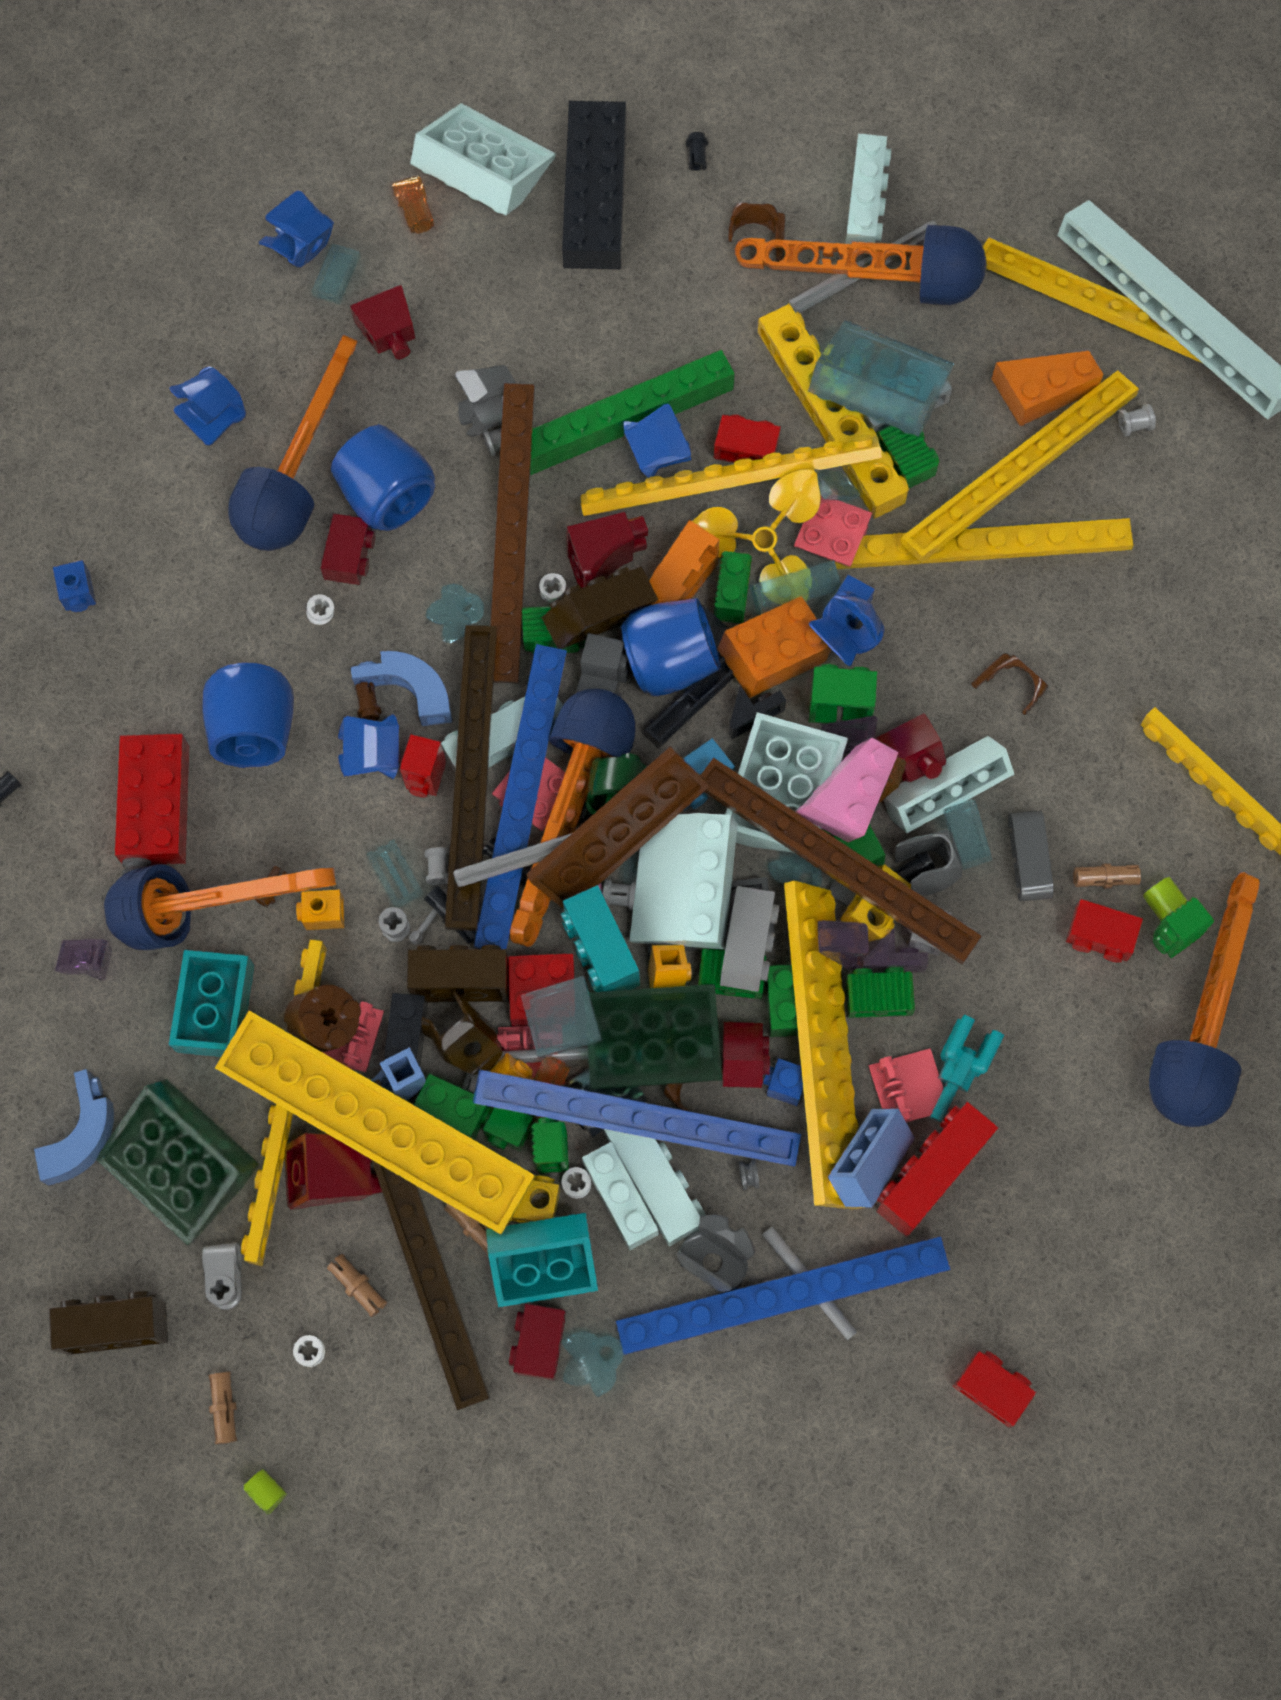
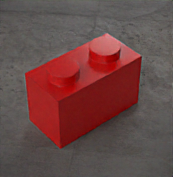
[714,414,781,463]
[400,734,447,798]
[1065,899,1143,963]
[953,1351,1036,1428]

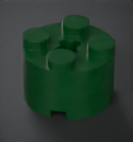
[586,753,647,814]

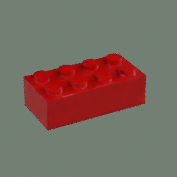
[115,734,189,865]
[876,1102,999,1238]

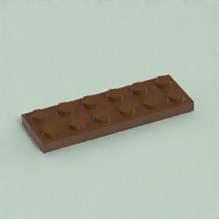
[526,746,710,909]

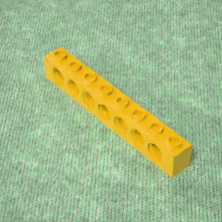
[758,304,909,519]

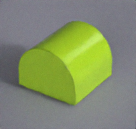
[1143,877,1188,922]
[243,1469,287,1514]

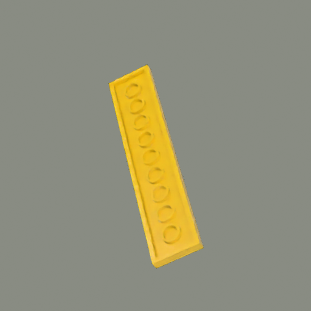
[784,880,865,1210]
[215,1011,536,1235]

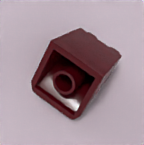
[566,512,648,589]
[284,1133,382,1210]

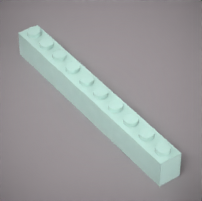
[1057,200,1281,420]

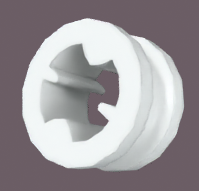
[539,573,567,603]
[306,594,334,625]
[562,1167,592,1199]
[293,1335,325,1367]

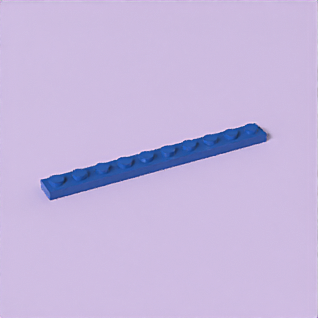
[473,644,567,949]
[473,1070,801,1167]
[616,1237,950,1355]

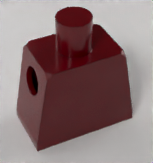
[350,284,416,360]
[874,713,947,782]

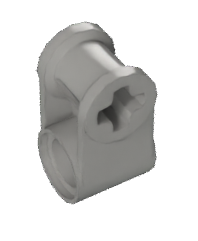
[202,1242,242,1310]

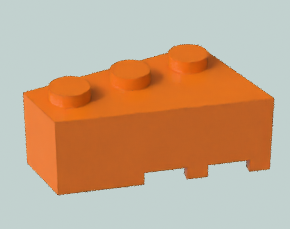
[992,351,1104,426]
[649,520,720,605]

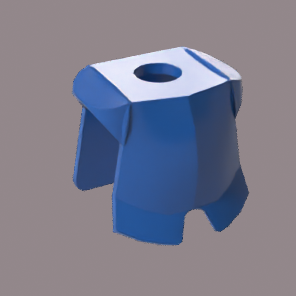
[259,190,334,267]
[169,366,246,446]
[624,404,691,478]
[809,591,885,667]
[338,714,399,780]

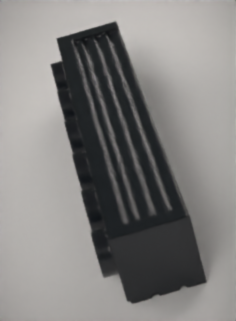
[645,657,735,749]

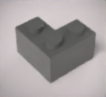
[576,633,630,698]

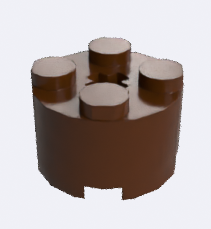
[284,984,361,1052]

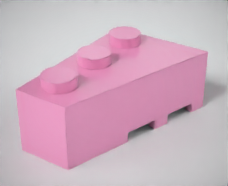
[796,738,898,843]

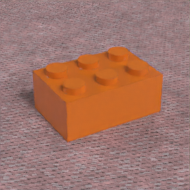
[717,596,832,698]

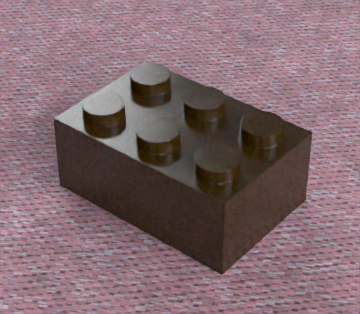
[542,566,658,649]
[407,945,510,1003]
[49,1291,168,1355]

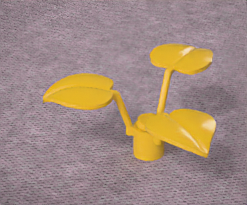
[692,470,821,605]

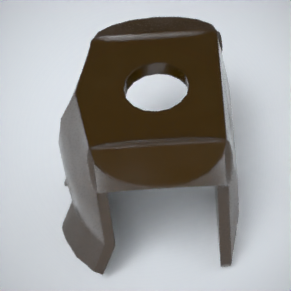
[421,991,502,1075]

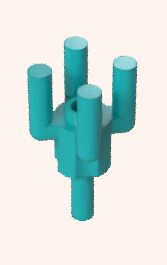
[930,1015,1005,1123]

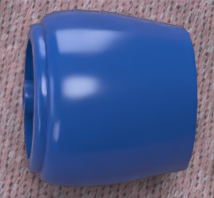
[331,424,435,531]
[621,598,720,696]
[202,662,294,768]

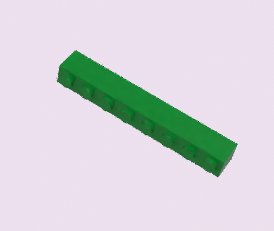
[530,349,735,476]

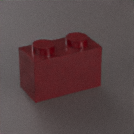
[320,513,376,585]
[723,1022,770,1088]
[509,1304,567,1381]

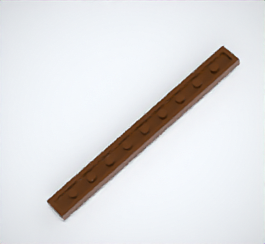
[491,383,535,684]
[701,757,982,965]

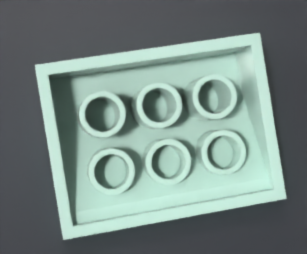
[410,103,556,215]
[725,712,848,853]
[630,813,738,949]

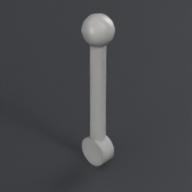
[409,889,447,945]

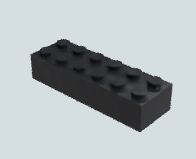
[562,100,626,270]

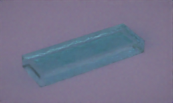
[750,560,841,615]

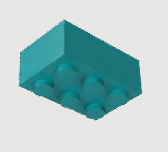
[560,885,640,1002]
[169,950,255,1057]
[486,1213,598,1307]

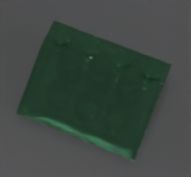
[585,984,722,1090]
[96,1079,259,1246]

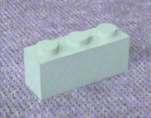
[582,1142,659,1251]

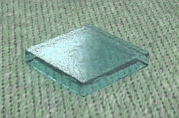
[521,976,602,1059]

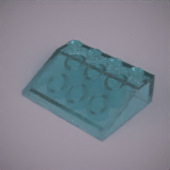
[808,320,954,437]

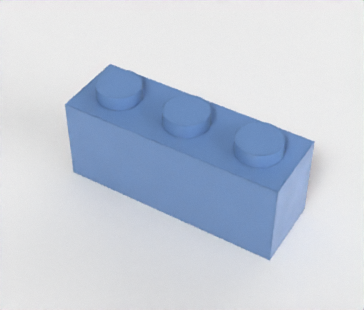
[828,1108,915,1207]

